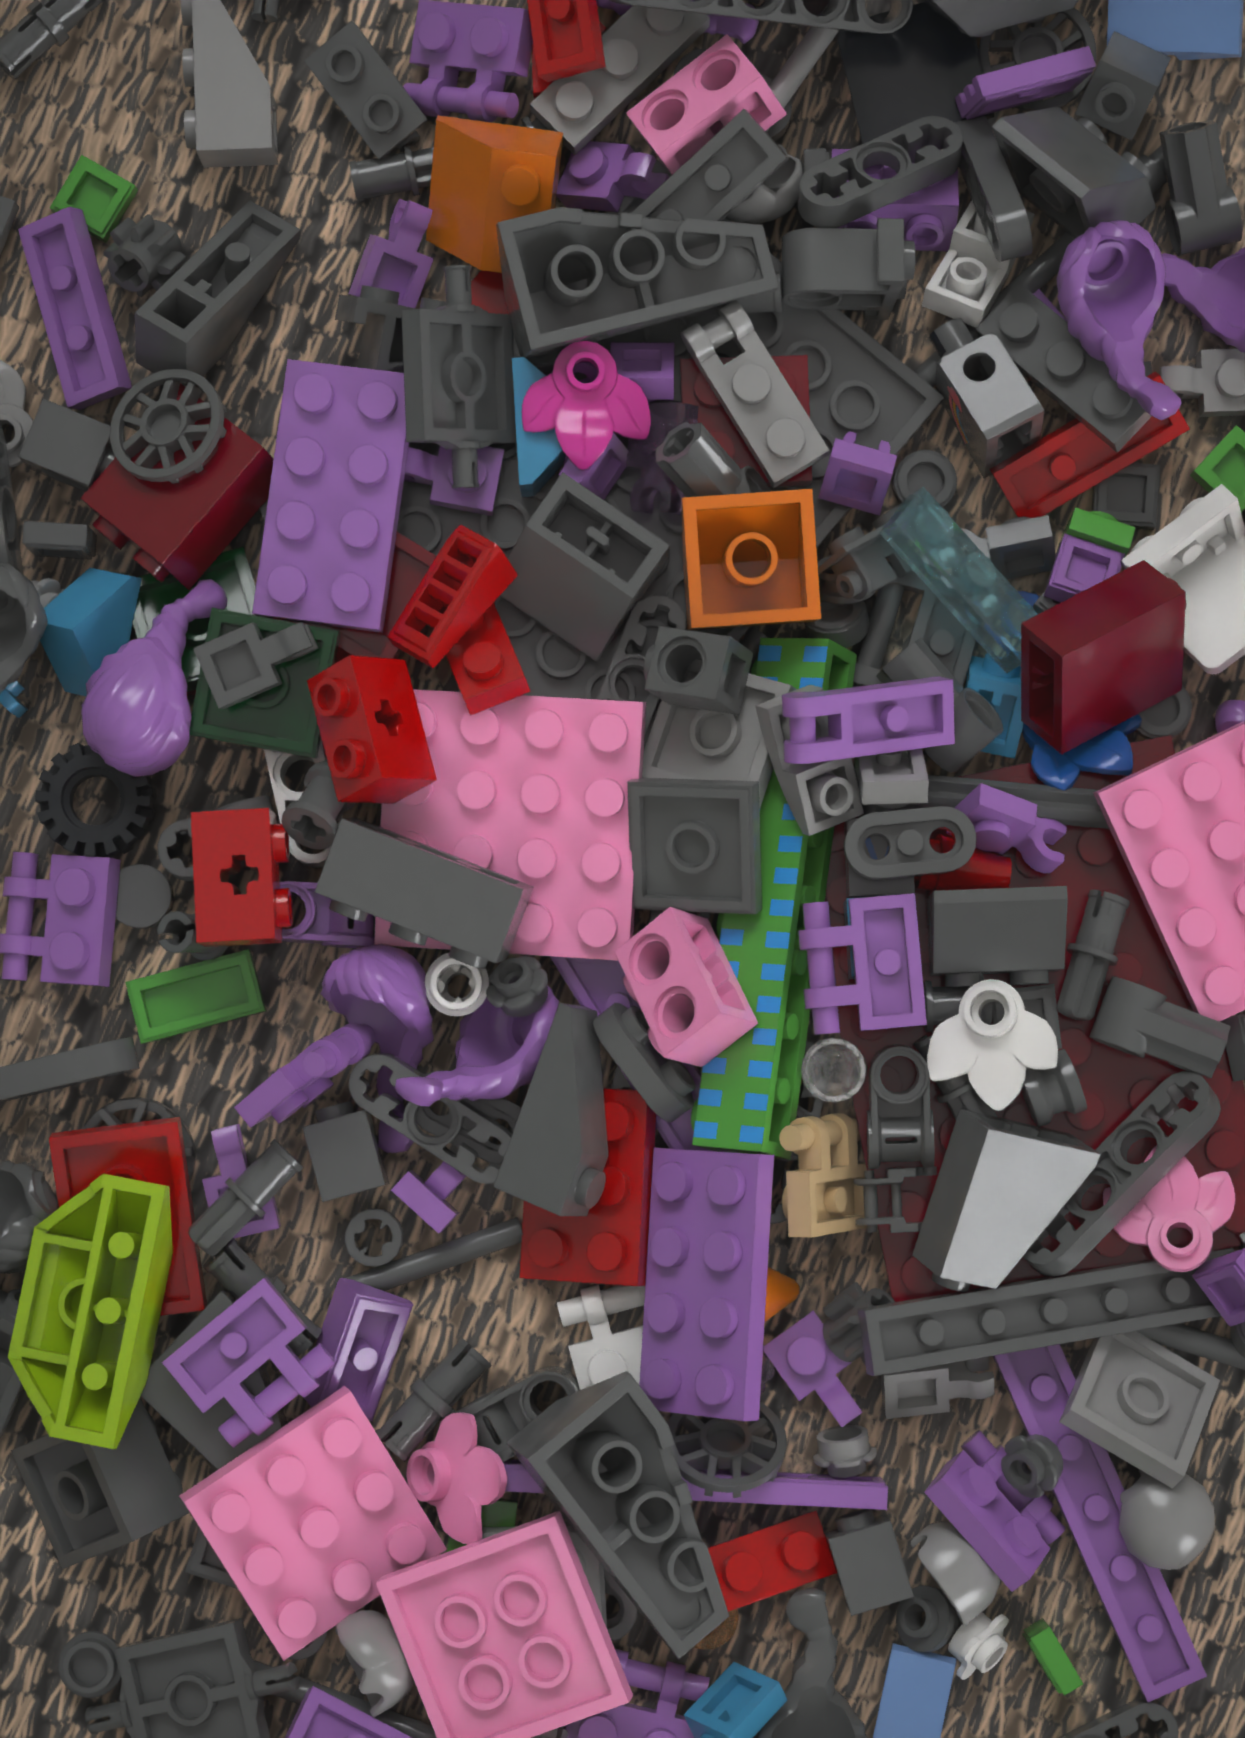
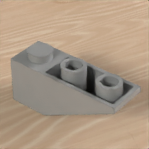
[181,0,278,168]

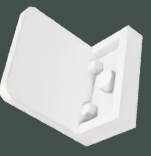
[1121,484,1245,674]

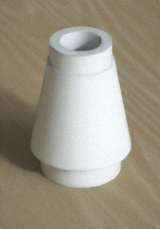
[424,953,489,1016]

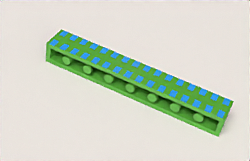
[691,638,857,1160]

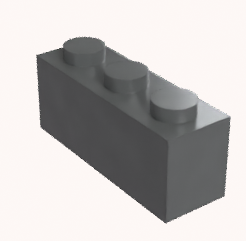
[315,817,534,969]

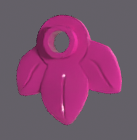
[522,341,651,471]

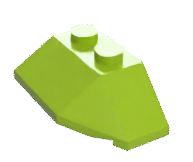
[8,1174,173,1449]

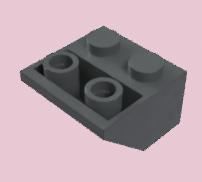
[500,472,670,662]

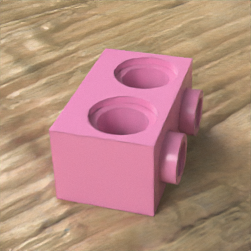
[626,34,787,175]
[615,907,758,1067]

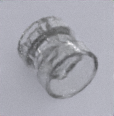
[801,1037,868,1103]

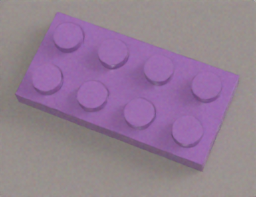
[252,359,409,633]
[639,1148,774,1421]

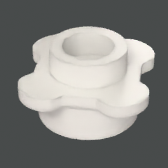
[948,1612,1009,1680]

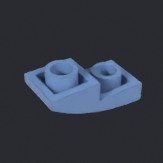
[1107,0,1243,60]
[873,1643,956,1738]

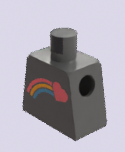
[929,318,1044,478]

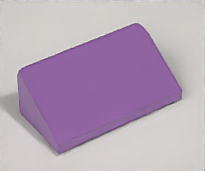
[304,1278,413,1421]

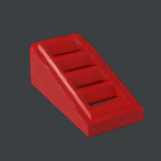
[387,525,518,668]

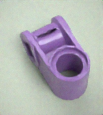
[280,881,376,948]

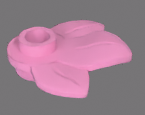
[1103,1145,1235,1272]
[406,1412,508,1545]

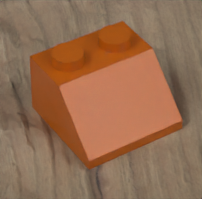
[426,115,563,273]
[682,489,821,630]

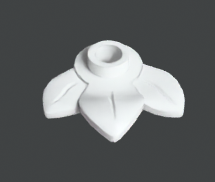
[927,979,1058,1111]

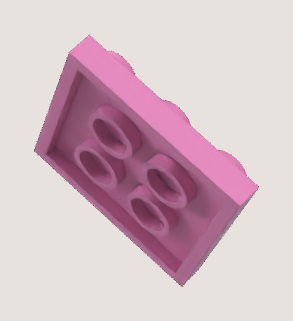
[179,1386,447,1661]
[376,1511,633,1738]

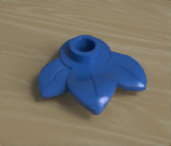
[1022,714,1142,791]

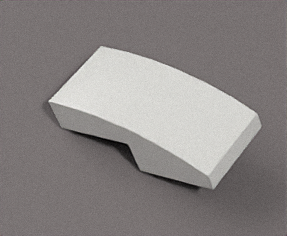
[922,201,1035,328]

